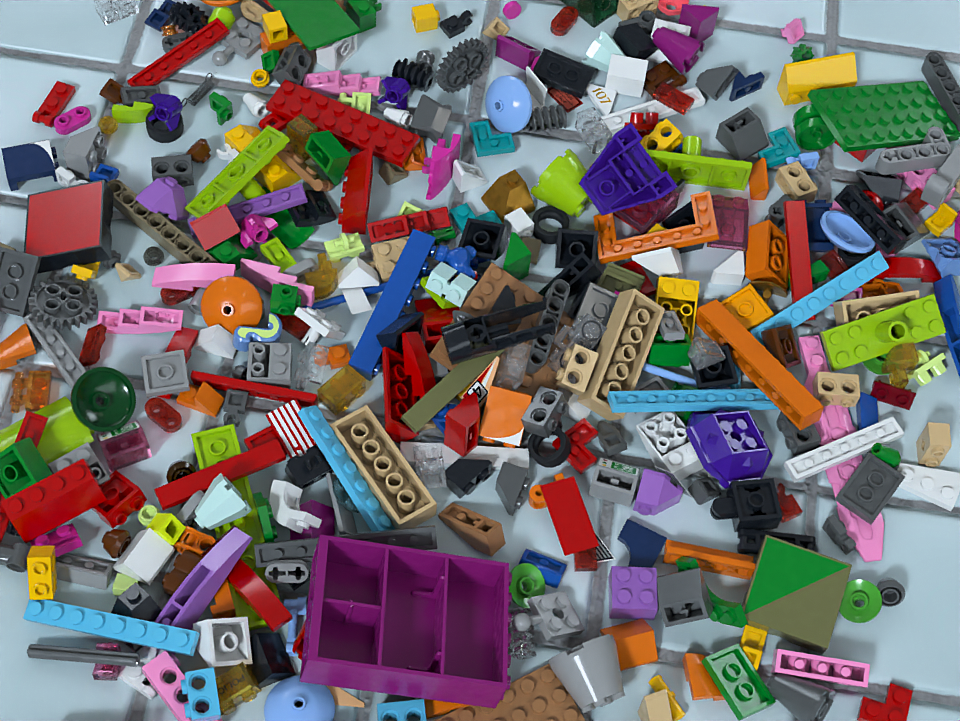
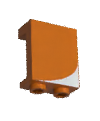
[478,384,533,448]

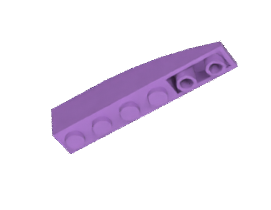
[155,527,253,655]

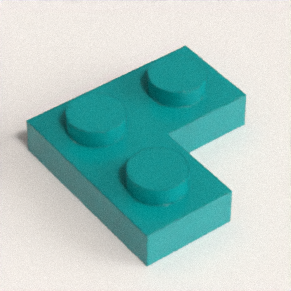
[469,120,515,157]
[758,127,801,169]
[449,203,503,234]

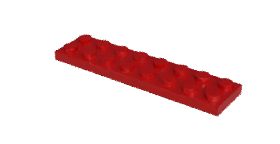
[266,79,420,167]

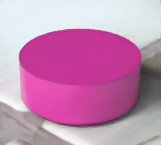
[503,1,522,19]

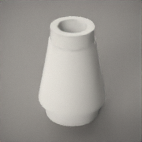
[243,93,269,118]
[383,107,413,129]

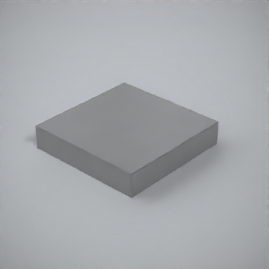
[141,350,190,398]

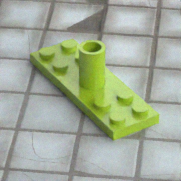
[185,125,290,219]
[644,136,752,191]
[820,294,946,371]

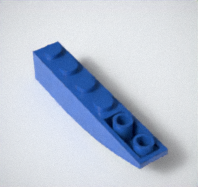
[933,274,960,377]

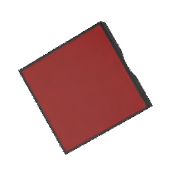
[24,180,114,274]

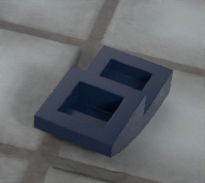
[144,0,176,32]

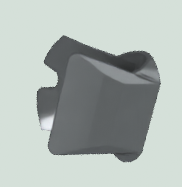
[408,94,452,144]

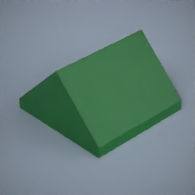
[503,232,532,280]

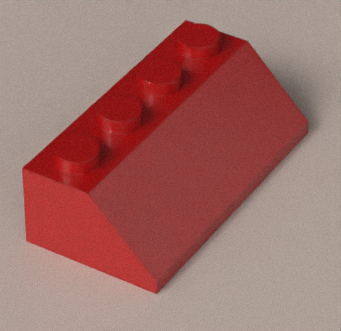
[338,147,373,235]
[382,346,419,444]
[1,458,107,543]

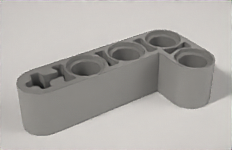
[875,127,951,175]
[920,144,960,209]

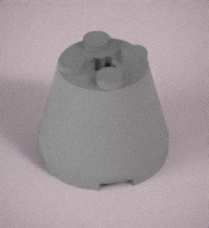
[548,634,625,714]

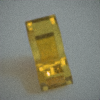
[305,253,338,300]
[881,342,919,389]

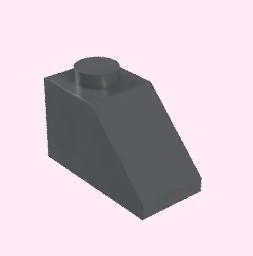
[695,65,739,101]

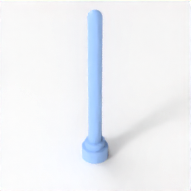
[642,363,731,390]

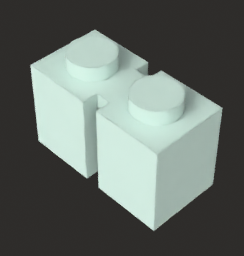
[425,261,477,308]

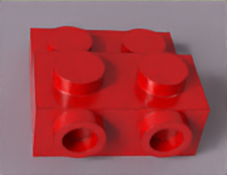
[92,470,147,529]

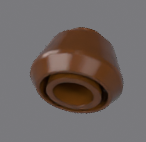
[186,138,211,163]
[102,529,131,559]

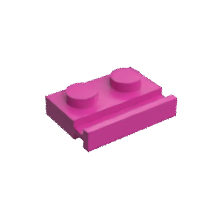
[30,523,83,557]

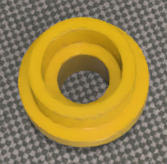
[251,69,270,88]

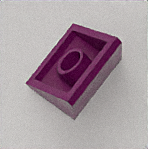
[678,4,719,42]
[495,35,542,71]
[290,499,335,540]

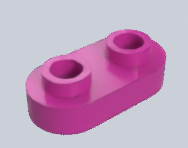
[54,106,91,135]

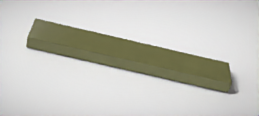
[401,344,505,434]

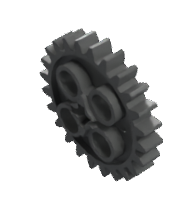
[435,38,489,93]
[28,276,98,330]

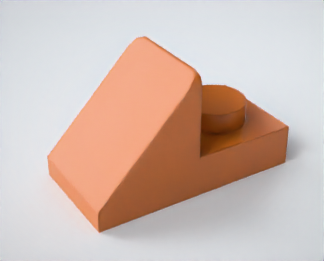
[176,382,225,418]

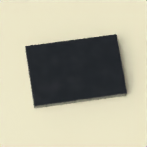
[533,48,595,99]

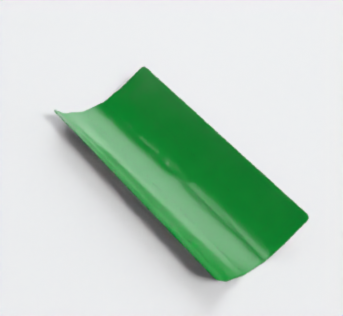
[262,186,315,249]

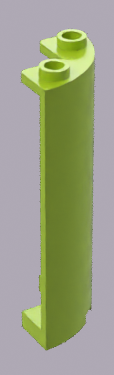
[0,396,95,466]

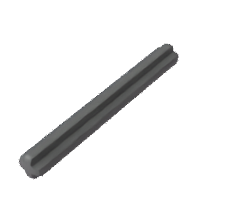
[27,644,140,667]

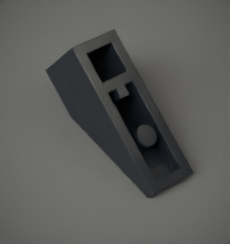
[538,252,602,298]

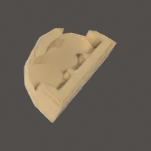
[241,0,269,23]

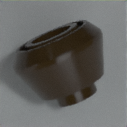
[166,460,196,483]

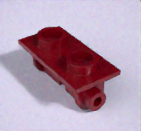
[870,380,916,410]

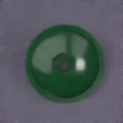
[71,367,136,432]

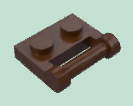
[643,61,687,100]

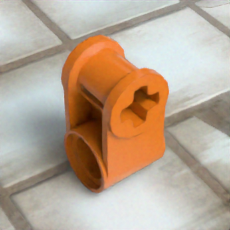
[173,526,216,557]

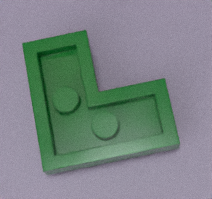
[252,492,278,543]

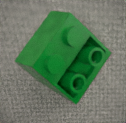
[304,130,351,186]

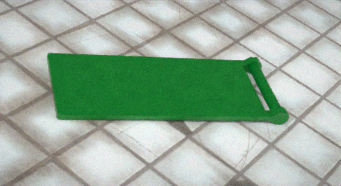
[267,0,360,51]

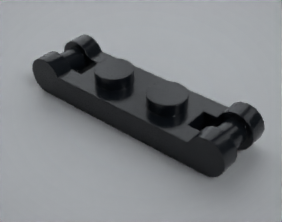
[737,529,816,554]

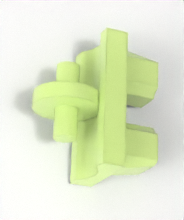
[324,232,365,263]
[906,350,947,386]

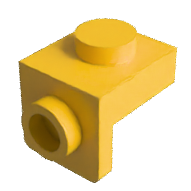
[924,202,958,237]
[71,262,101,281]

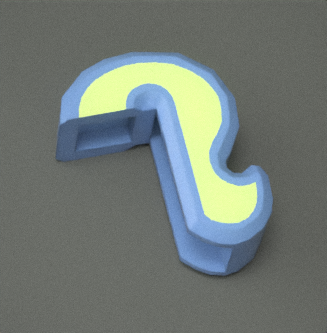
[233,312,282,352]

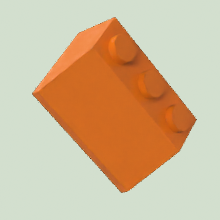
[745,220,789,290]

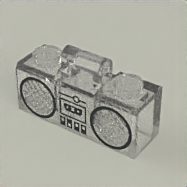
[547,314,607,380]

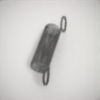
[182,73,214,107]

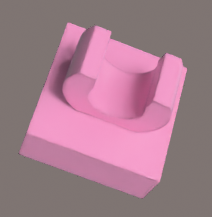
[780,18,805,44]

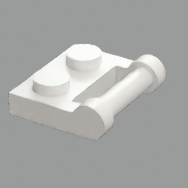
[119,646,182,700]

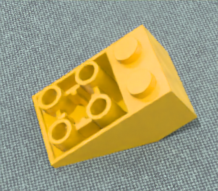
[654,276,700,342]

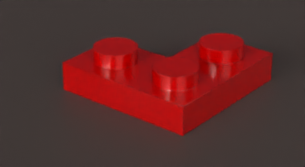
[552,418,598,475]
[857,683,913,721]

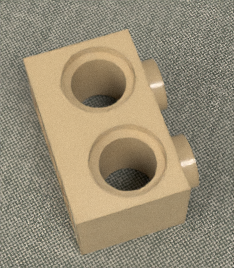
[616,0,659,21]
[774,161,818,203]
[555,344,599,396]
[812,371,860,408]

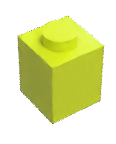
[146,513,186,545]

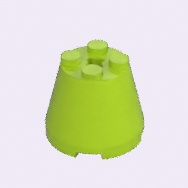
[530,149,592,218]

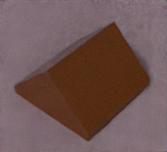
[761,324,801,368]

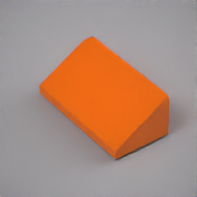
[403,137,427,171]
[748,158,769,200]

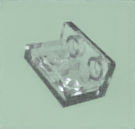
[294,342,329,391]

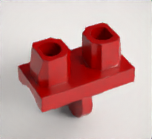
[624,112,658,138]

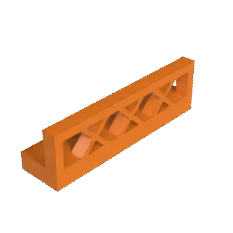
[662,539,756,580]

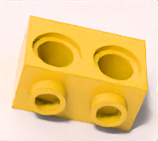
[640,118,684,152]
[27,546,57,600]

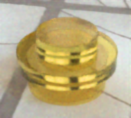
[98,116,118,134]

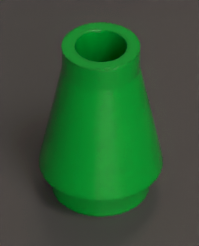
[871,443,901,468]

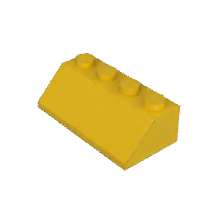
[777,52,857,106]
[224,124,302,192]

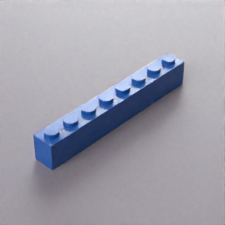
[348,229,437,381]

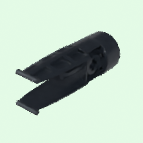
[441,297,555,365]

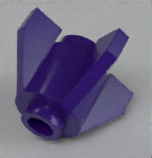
[377,76,410,110]
[148,93,183,131]

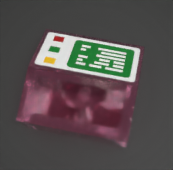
[96,420,152,472]

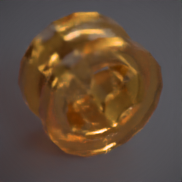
[160,25,178,37]

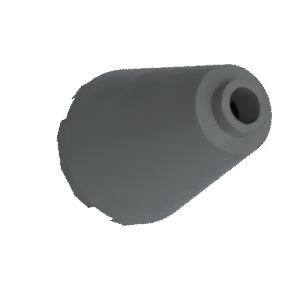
[767,673,836,721]

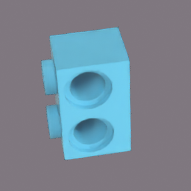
[181,667,221,721]
[377,699,426,721]

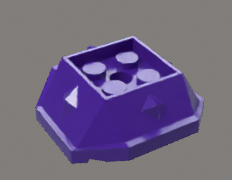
[685,409,773,489]

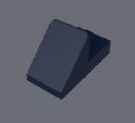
[729,71,765,102]

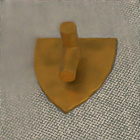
[748,281,788,305]

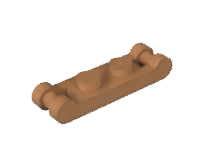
[276,144,333,191]

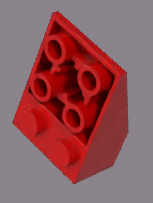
[414,298,460,353]

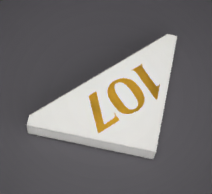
[586,84,617,116]

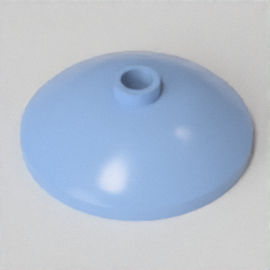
[485,75,532,133]
[820,210,875,254]
[264,675,335,721]

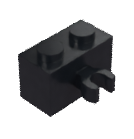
[285,445,334,490]

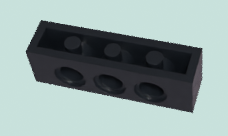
[834,185,910,255]

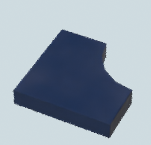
[618,519,667,568]

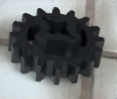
[168,1,209,34]

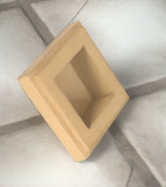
[115,263,142,282]

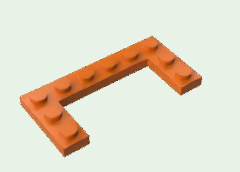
[593,191,719,264]

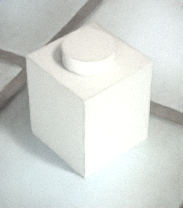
[504,207,534,239]

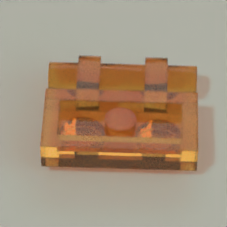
[9,371,52,413]

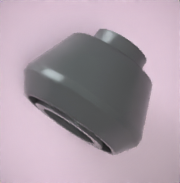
[876,578,905,607]

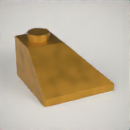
[481,170,535,224]

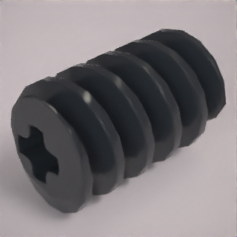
[392,58,434,92]

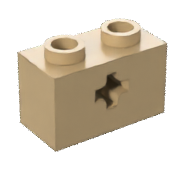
[916,422,952,467]

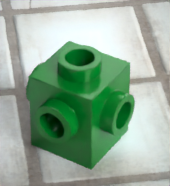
[270,284,302,315]

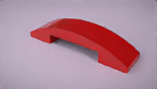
[869,257,941,283]

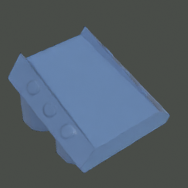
[921,238,960,278]

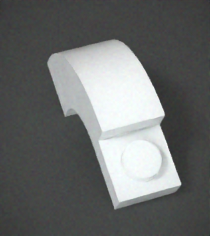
[269,480,322,534]

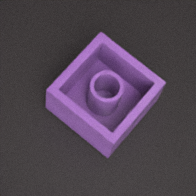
[608,566,658,620]

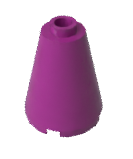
[652,27,705,75]

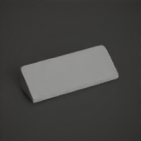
[326,473,357,535]
[56,553,114,590]

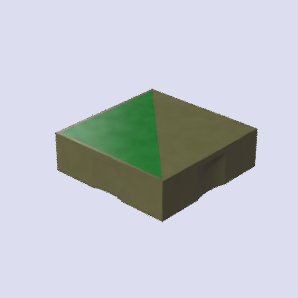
[741,535,852,654]

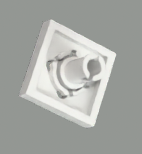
[294,307,346,348]

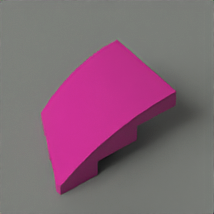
[426,133,461,200]

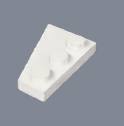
[896,463,960,511]

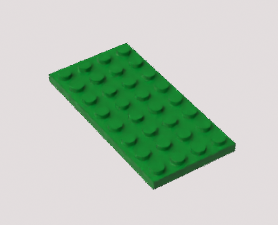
[807,81,960,152]

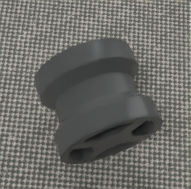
[414,50,435,74]

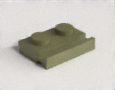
[597,262,646,293]

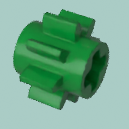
[790,44,814,63]

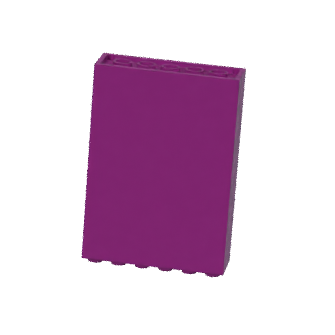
[300,534,512,708]

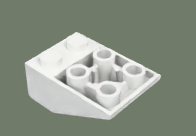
[636,412,703,481]

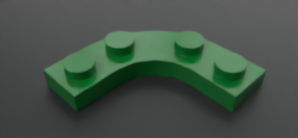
[675,556,748,628]

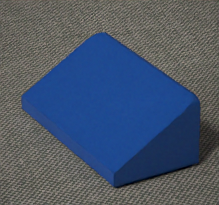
[856,392,879,431]
[519,549,567,588]

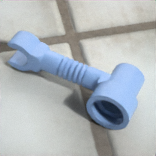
[284,596,308,656]

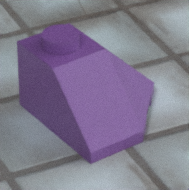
[135,176,189,221]
[633,468,683,516]

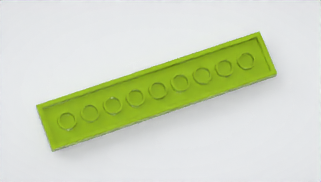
[191,424,280,631]

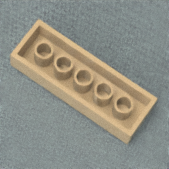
[577,289,665,421]
[330,405,437,529]

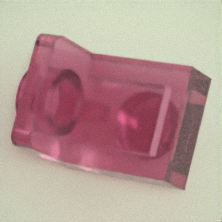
[92,642,121,681]

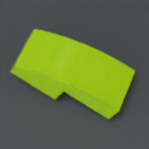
[111,101,154,123]

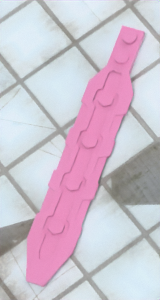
[797,335,884,562]

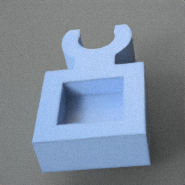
[783,152,820,170]

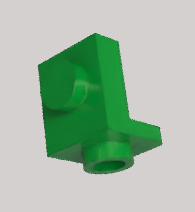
[209,92,233,126]

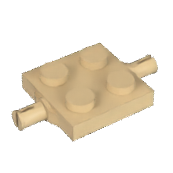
[367,236,409,283]

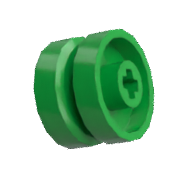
[792,104,836,150]

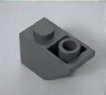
[495,461,530,516]

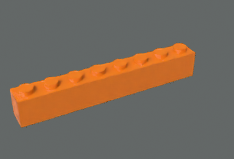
[695,299,824,430]

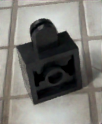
[710,478,783,532]

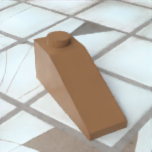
[438,502,506,557]

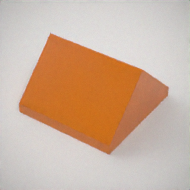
[600,618,658,671]

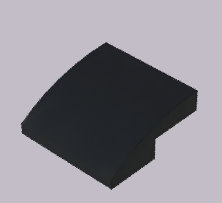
[287,190,337,227]

